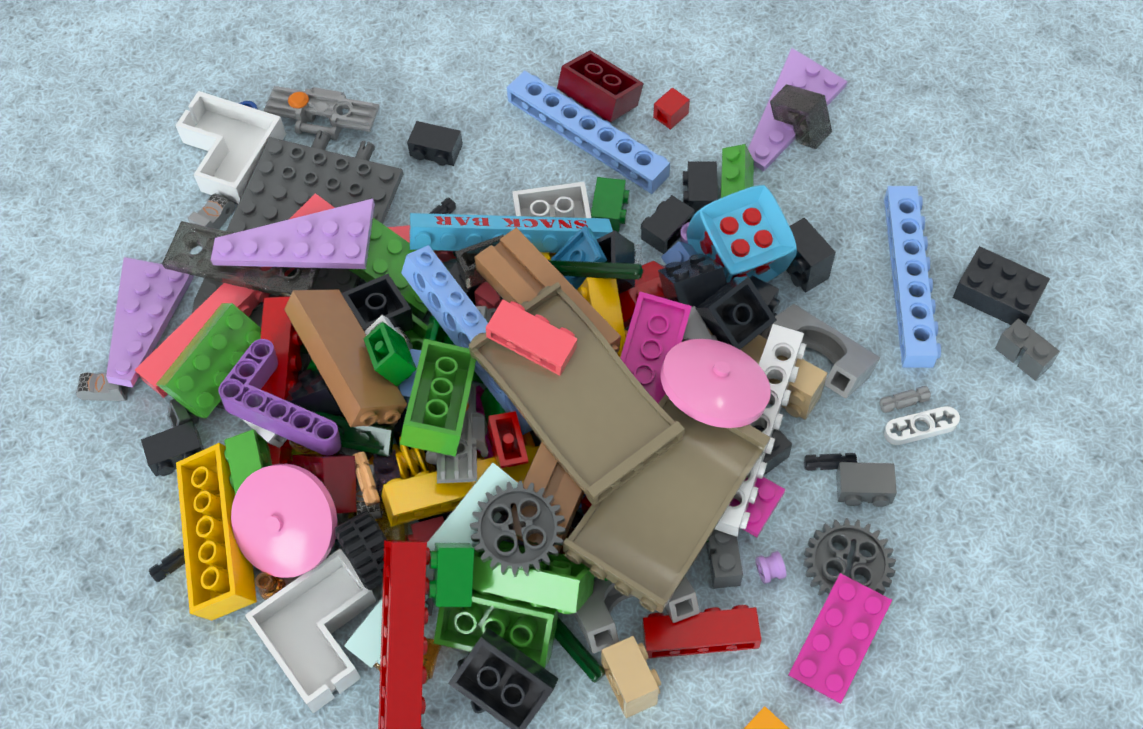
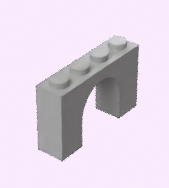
[761,304,880,398]
[573,576,700,654]

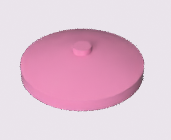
[660,339,771,428]
[231,464,337,578]

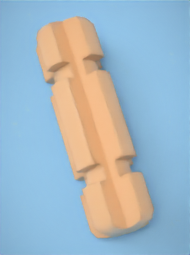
[353,452,380,506]

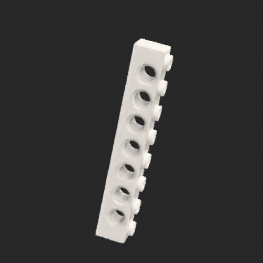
[715,324,807,537]

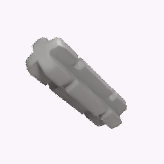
[879,386,931,413]

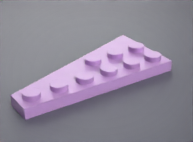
[748,48,847,172]
[211,199,375,269]
[106,257,194,388]

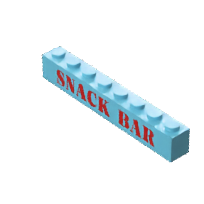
[409,213,613,253]

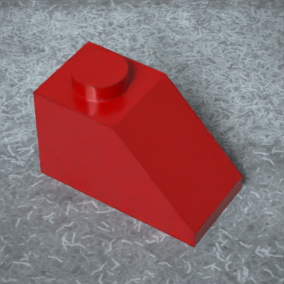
[488,411,529,469]

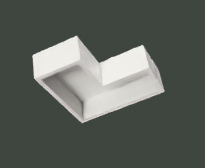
[176,91,286,204]
[245,549,376,713]

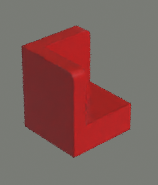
[653,88,690,130]

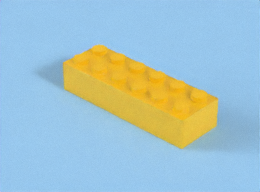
[176,443,257,621]

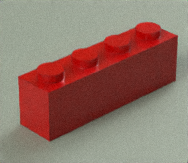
[642,605,762,659]

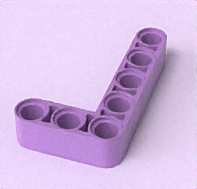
[219,339,341,456]

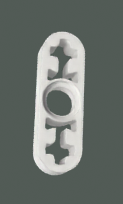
[884,406,960,445]

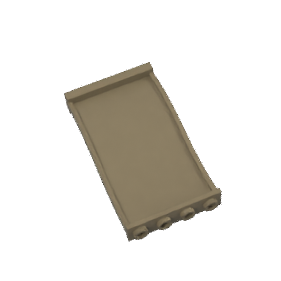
[468,282,685,506]
[563,394,771,614]

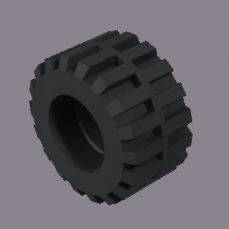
[335,510,387,590]

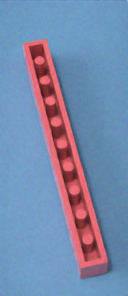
[135,193,335,398]

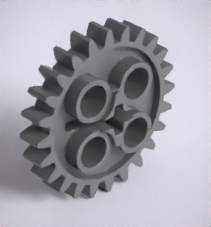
[470,481,566,577]
[803,518,896,596]

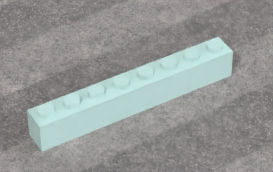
[344,463,518,668]

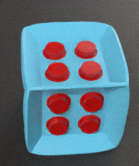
[686,185,797,283]

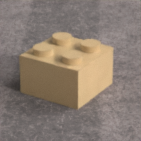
[601,636,661,718]

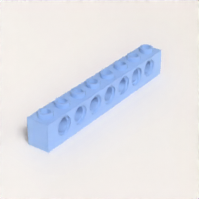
[507,70,670,194]
[884,186,941,368]
[401,245,533,435]

